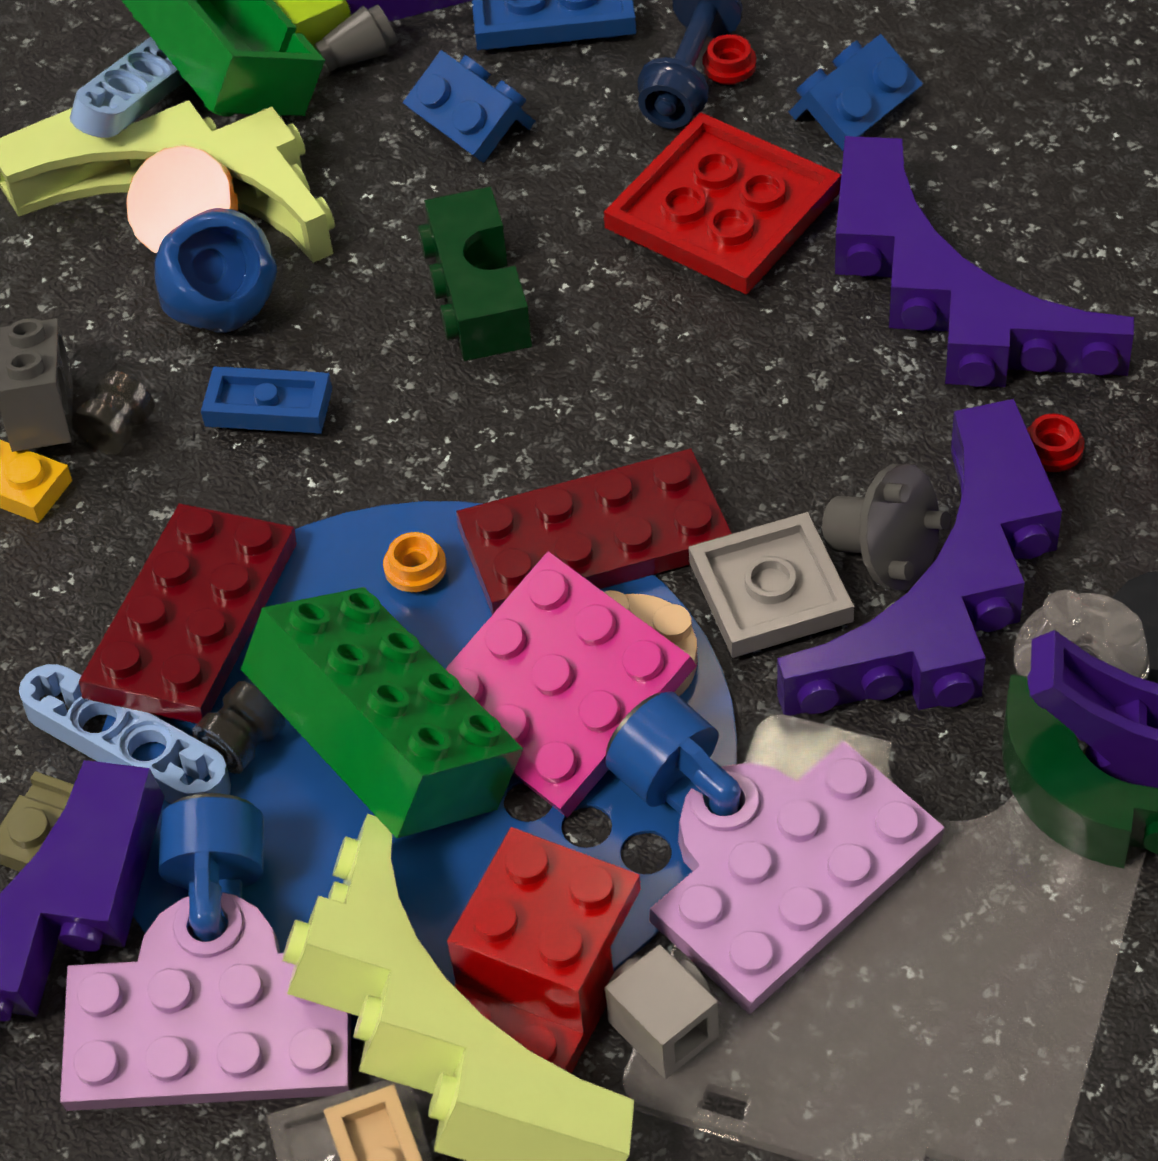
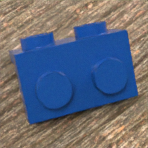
[788,34,923,151]
[402,50,536,163]

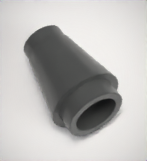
[314,4,398,73]

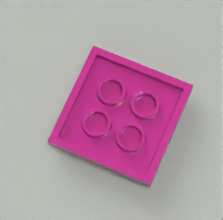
[445,551,696,818]

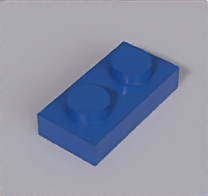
[201,366,332,434]

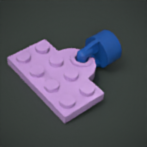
[606,691,945,1015]
[60,793,351,1111]

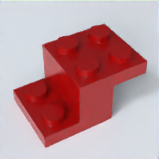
[447,827,641,1074]

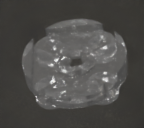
[1014,589,1150,680]

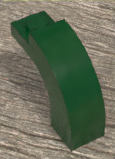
[1002,674,1158,869]

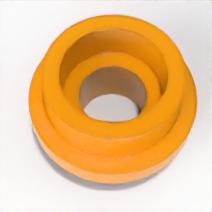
[383,532,447,592]

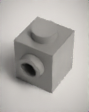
[605,944,719,1080]

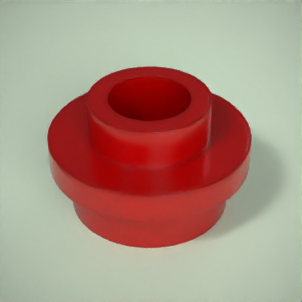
[702,34,757,85]
[1027,414,1085,472]

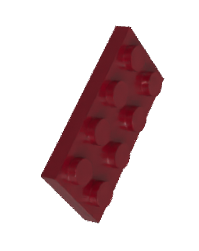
[456,448,732,615]
[79,503,297,725]

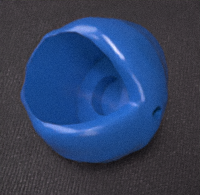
[154,208,277,333]

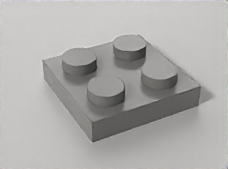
[689,512,854,658]

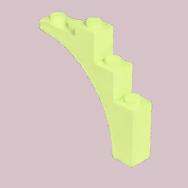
[0,100,335,263]
[282,814,634,1161]

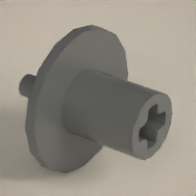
[822,464,951,590]

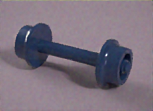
[637,0,743,129]

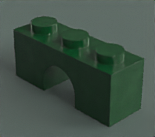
[418,186,532,361]

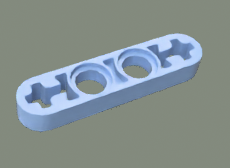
[70,37,186,138]
[19,664,231,804]

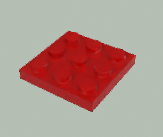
[604,112,841,295]

